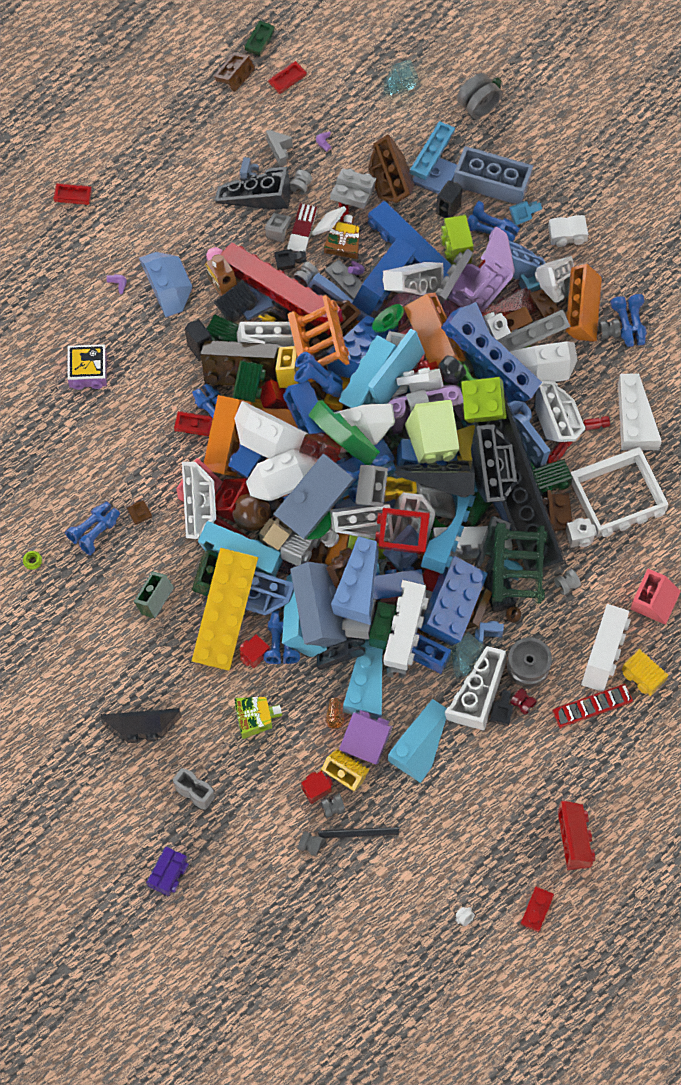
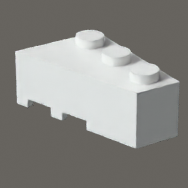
[237,322,295,347]
[330,502,394,542]

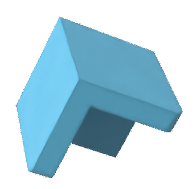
[519,274,542,299]

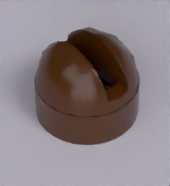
[506,606,521,623]

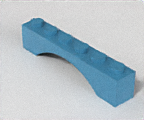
[421,479,478,574]

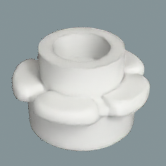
[321,529,339,547]
[456,907,475,926]

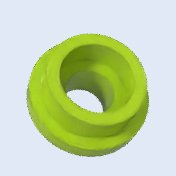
[23,551,42,570]

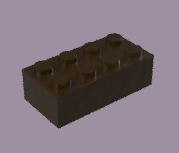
[201,341,279,387]

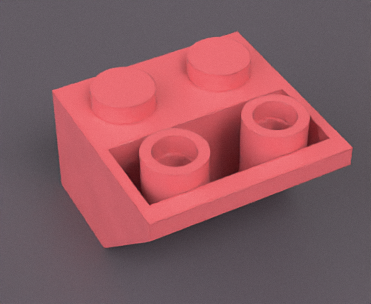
[630,569,681,625]

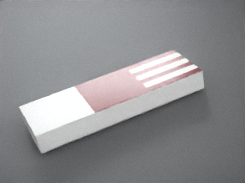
[287,204,317,253]

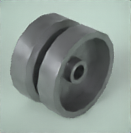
[457,73,502,119]
[507,638,552,687]

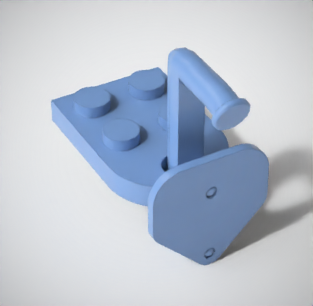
[466,401,551,468]

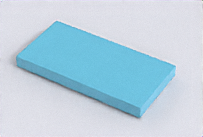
[368,329,425,404]

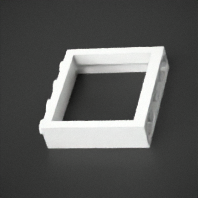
[571,447,669,537]

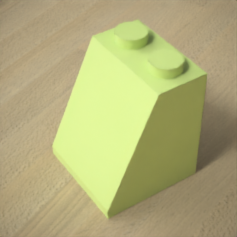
[405,400,459,464]

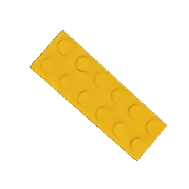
[192,548,258,671]

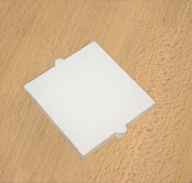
[311,207,346,236]

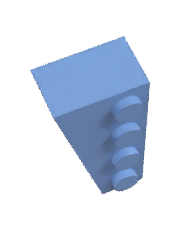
[331,536,379,625]

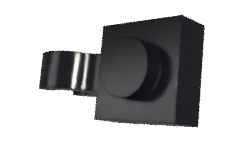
[274,249,307,271]
[489,689,514,726]

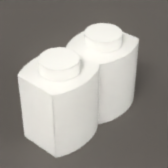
[548,215,588,247]

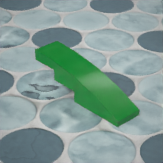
[309,400,380,466]

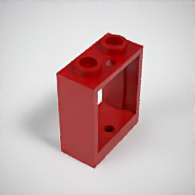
[375,507,430,554]

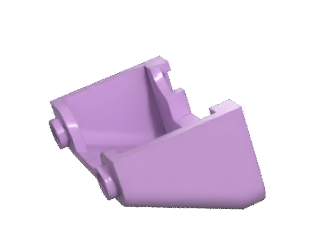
[448,226,515,313]
[388,384,465,434]

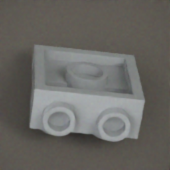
[330,168,376,209]

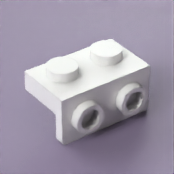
[396,367,443,393]

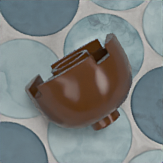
[233,493,272,531]

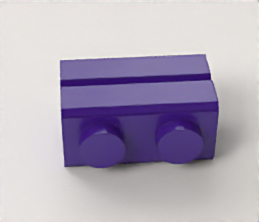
[146,847,189,896]

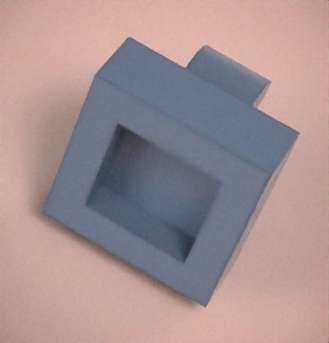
[240,157,259,181]

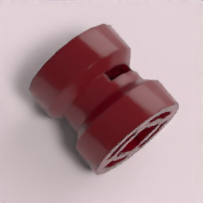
[510,688,538,715]

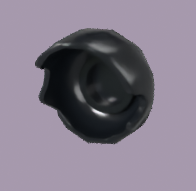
[438,355,466,385]

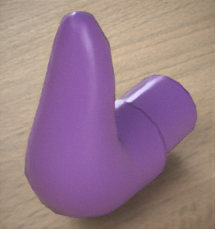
[316,131,332,152]
[348,261,365,275]
[107,274,127,294]

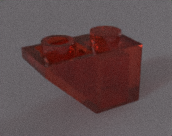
[299,432,342,463]

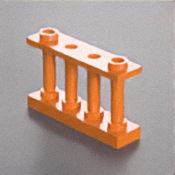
[288,295,350,383]

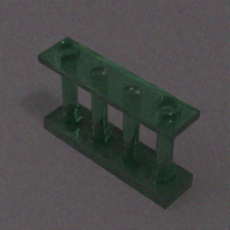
[492,523,547,605]

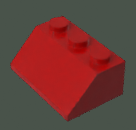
[558,801,596,870]

